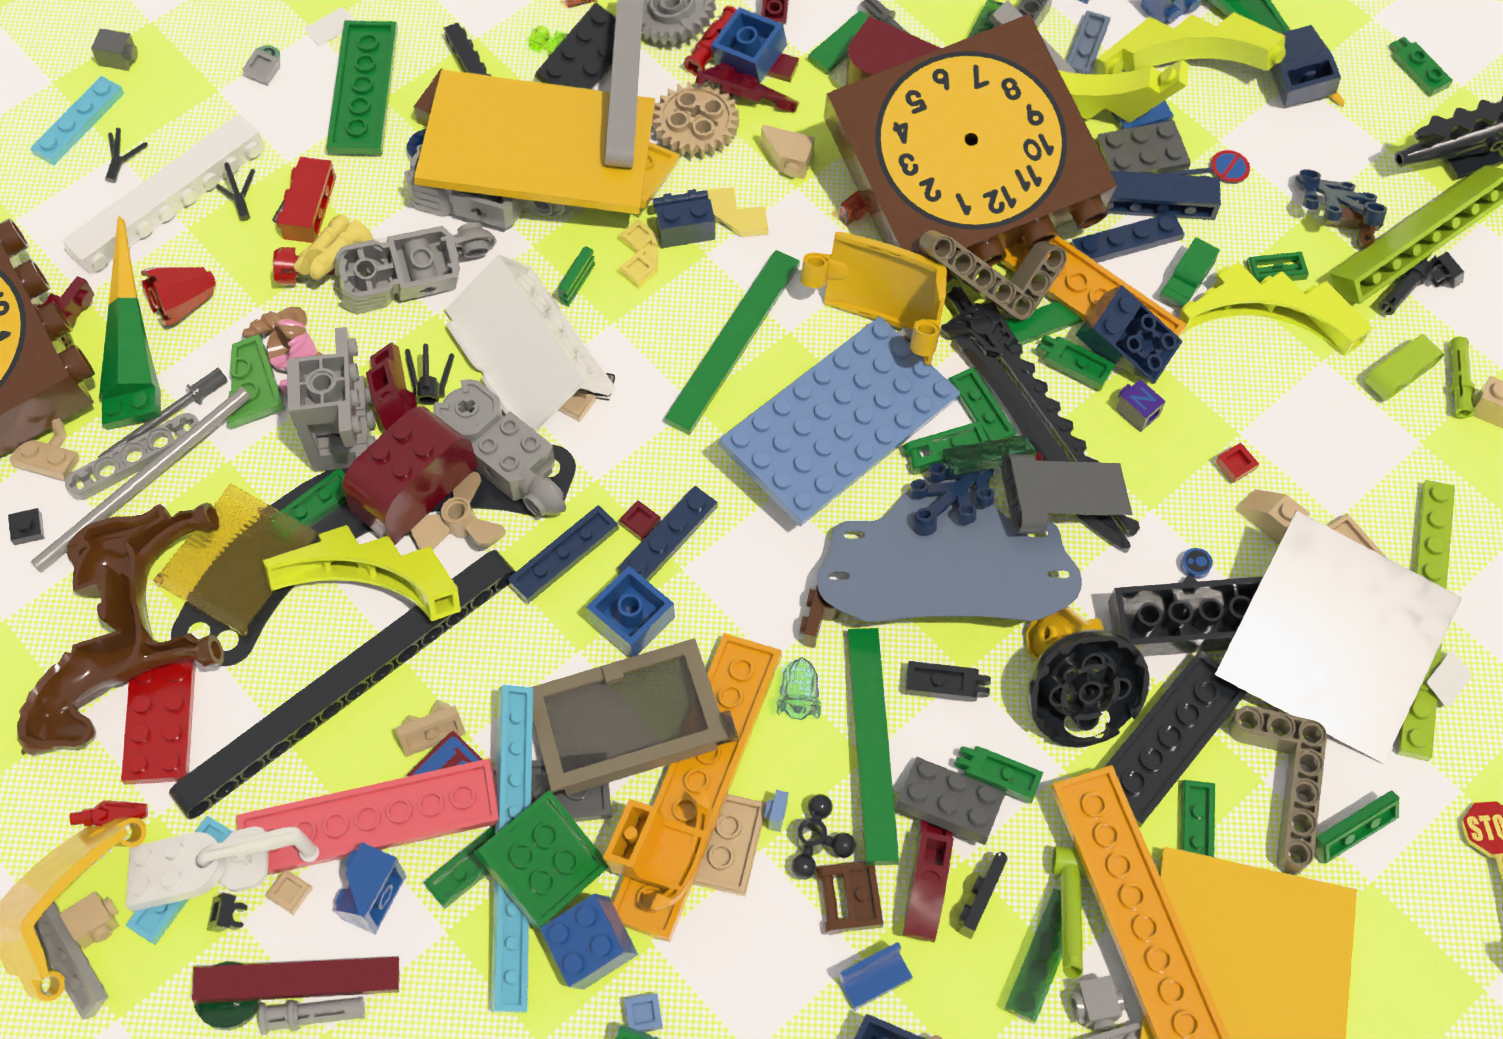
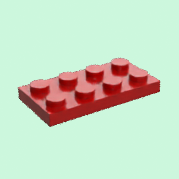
[121,660,196,785]

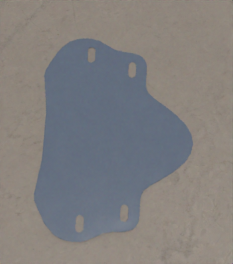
[817,477,1082,622]

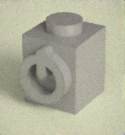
[1070,975,1125,1031]

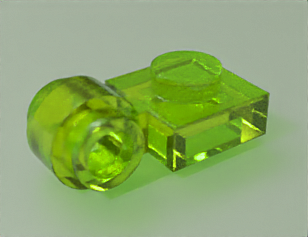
[528,26,568,57]

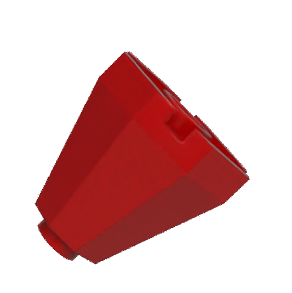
[141,267,216,326]

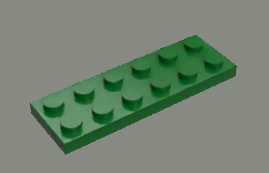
[326,20,398,155]

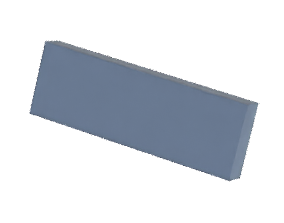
[1066,10,1111,74]

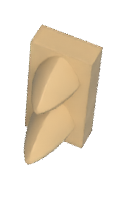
[395,699,466,757]

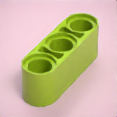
[1364,334,1444,401]

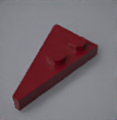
[695,63,799,112]

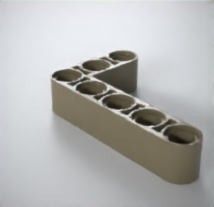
[919,230,1067,320]
[1228,706,1327,876]

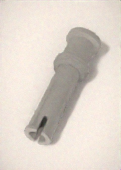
[259,997,365,1035]

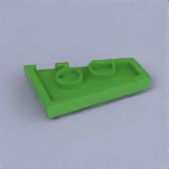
[227,334,286,429]

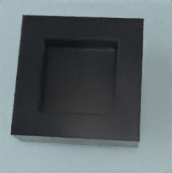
[8,508,45,546]

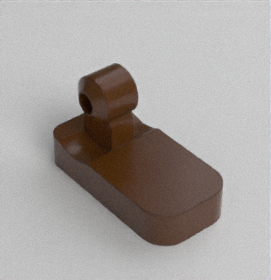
[1324,207,1384,249]

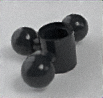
[790,794,856,880]

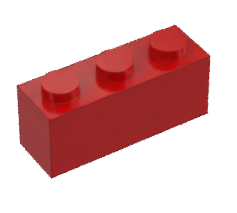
[276,156,336,243]

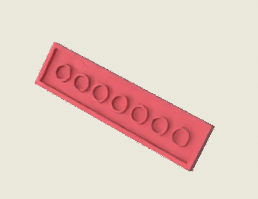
[236,758,499,875]

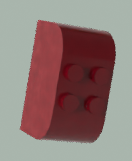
[845,16,941,86]
[342,406,478,545]

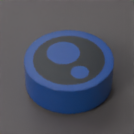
[1180,548,1213,579]

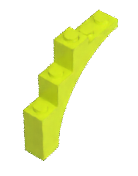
[1179,262,1373,357]
[263,525,461,621]

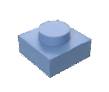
[764,790,789,832]
[624,993,663,1033]

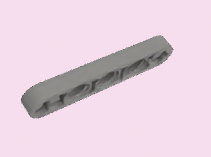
[65,413,199,500]

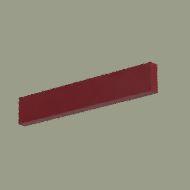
[192,957,400,1004]

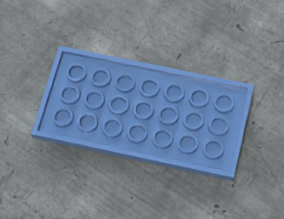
[717,316,961,527]

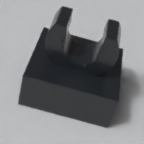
[1430,251,1465,288]
[207,893,248,933]

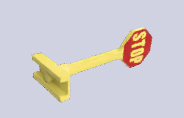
[1461,801,1503,880]

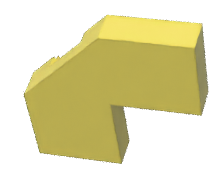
[707,187,769,237]
[618,219,658,289]

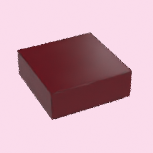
[766,53,799,83]
[618,500,661,542]

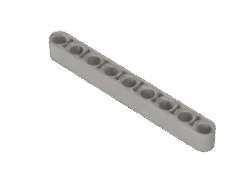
[605,0,644,168]

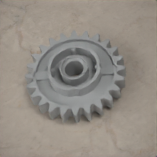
[642,0,717,45]

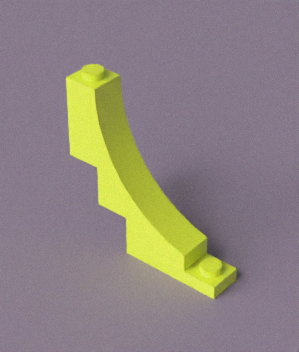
[1097,12,1286,75]
[1059,59,1189,123]

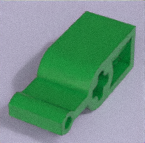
[1159,237,1221,308]

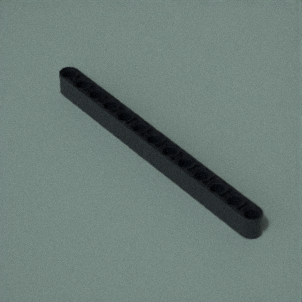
[169,550,516,820]

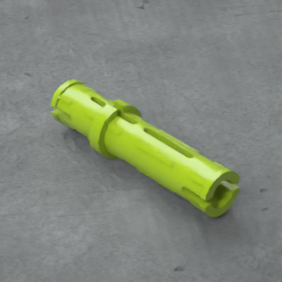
[1450,336,1475,418]

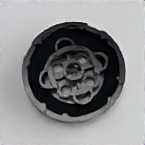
[1026,629,1150,748]

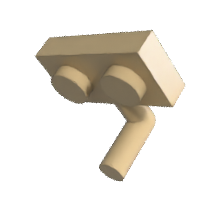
[9,418,80,481]

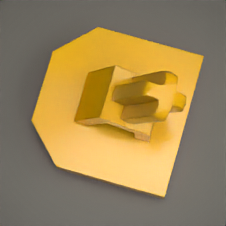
[1026,606,1104,661]

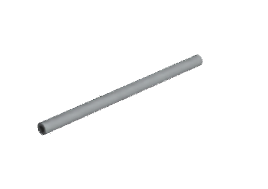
[30,387,251,572]

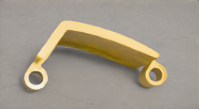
[800,232,947,365]
[0,818,147,1002]

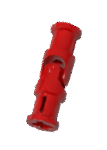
[683,5,737,76]

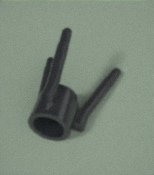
[405,343,455,405]

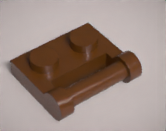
[816,861,884,935]

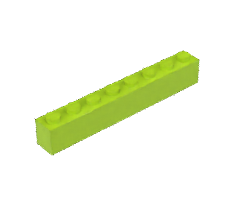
[1329,165,1503,304]

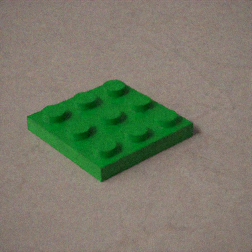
[474,790,609,930]

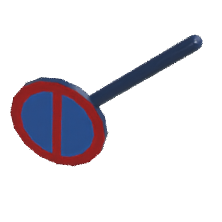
[1163,150,1251,184]

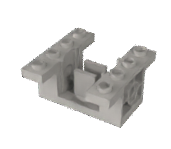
[287,327,376,472]

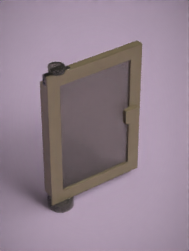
[533,638,738,796]

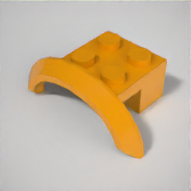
[603,789,712,913]

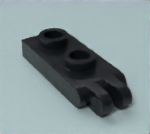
[905,661,991,702]
[958,852,1008,939]

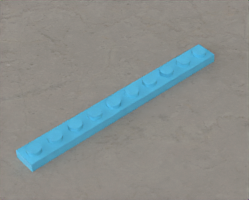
[491,685,533,1013]

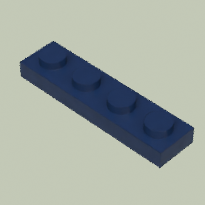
[1071,212,1185,263]
[617,486,718,582]
[507,505,619,604]

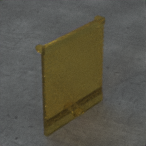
[153,483,318,636]

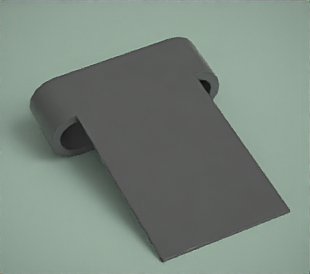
[1001,454,1133,533]

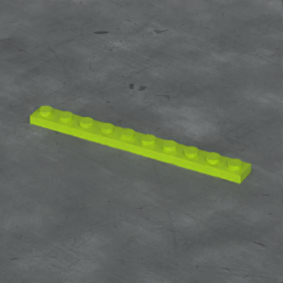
[1397,480,1455,762]

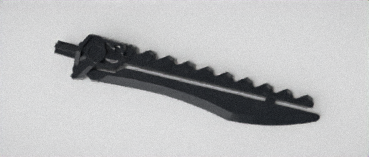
[941,286,1140,553]

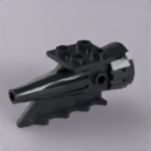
[1395,95,1503,179]

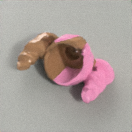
[242,306,325,394]

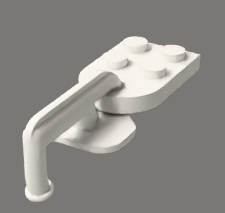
[126,826,319,912]

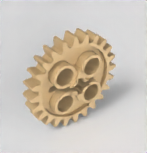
[653,81,739,158]

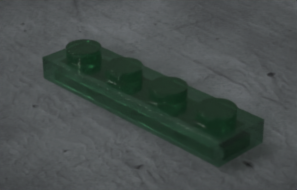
[1003,888,1085,1024]

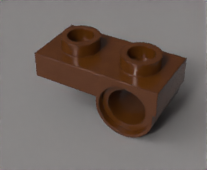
[799,586,842,648]

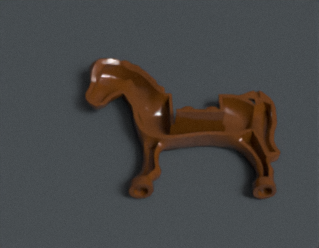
[17,502,224,756]

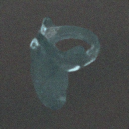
[776,657,822,720]

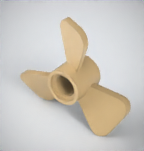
[411,472,506,550]

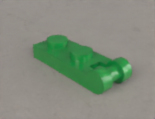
[902,421,990,474]

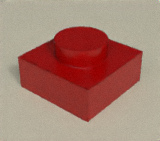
[1215,442,1259,483]

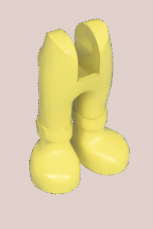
[294,214,374,280]

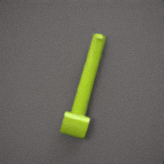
[1051,845,1087,979]

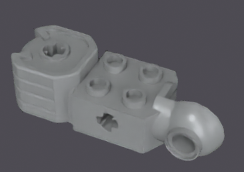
[404,144,565,229]
[334,222,497,313]
[433,379,566,518]

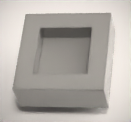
[242,48,281,85]

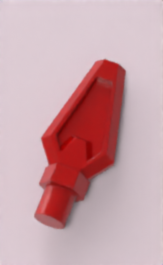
[69,800,148,827]

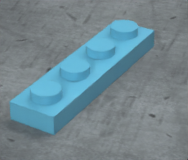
[30,76,125,166]
[125,816,233,945]

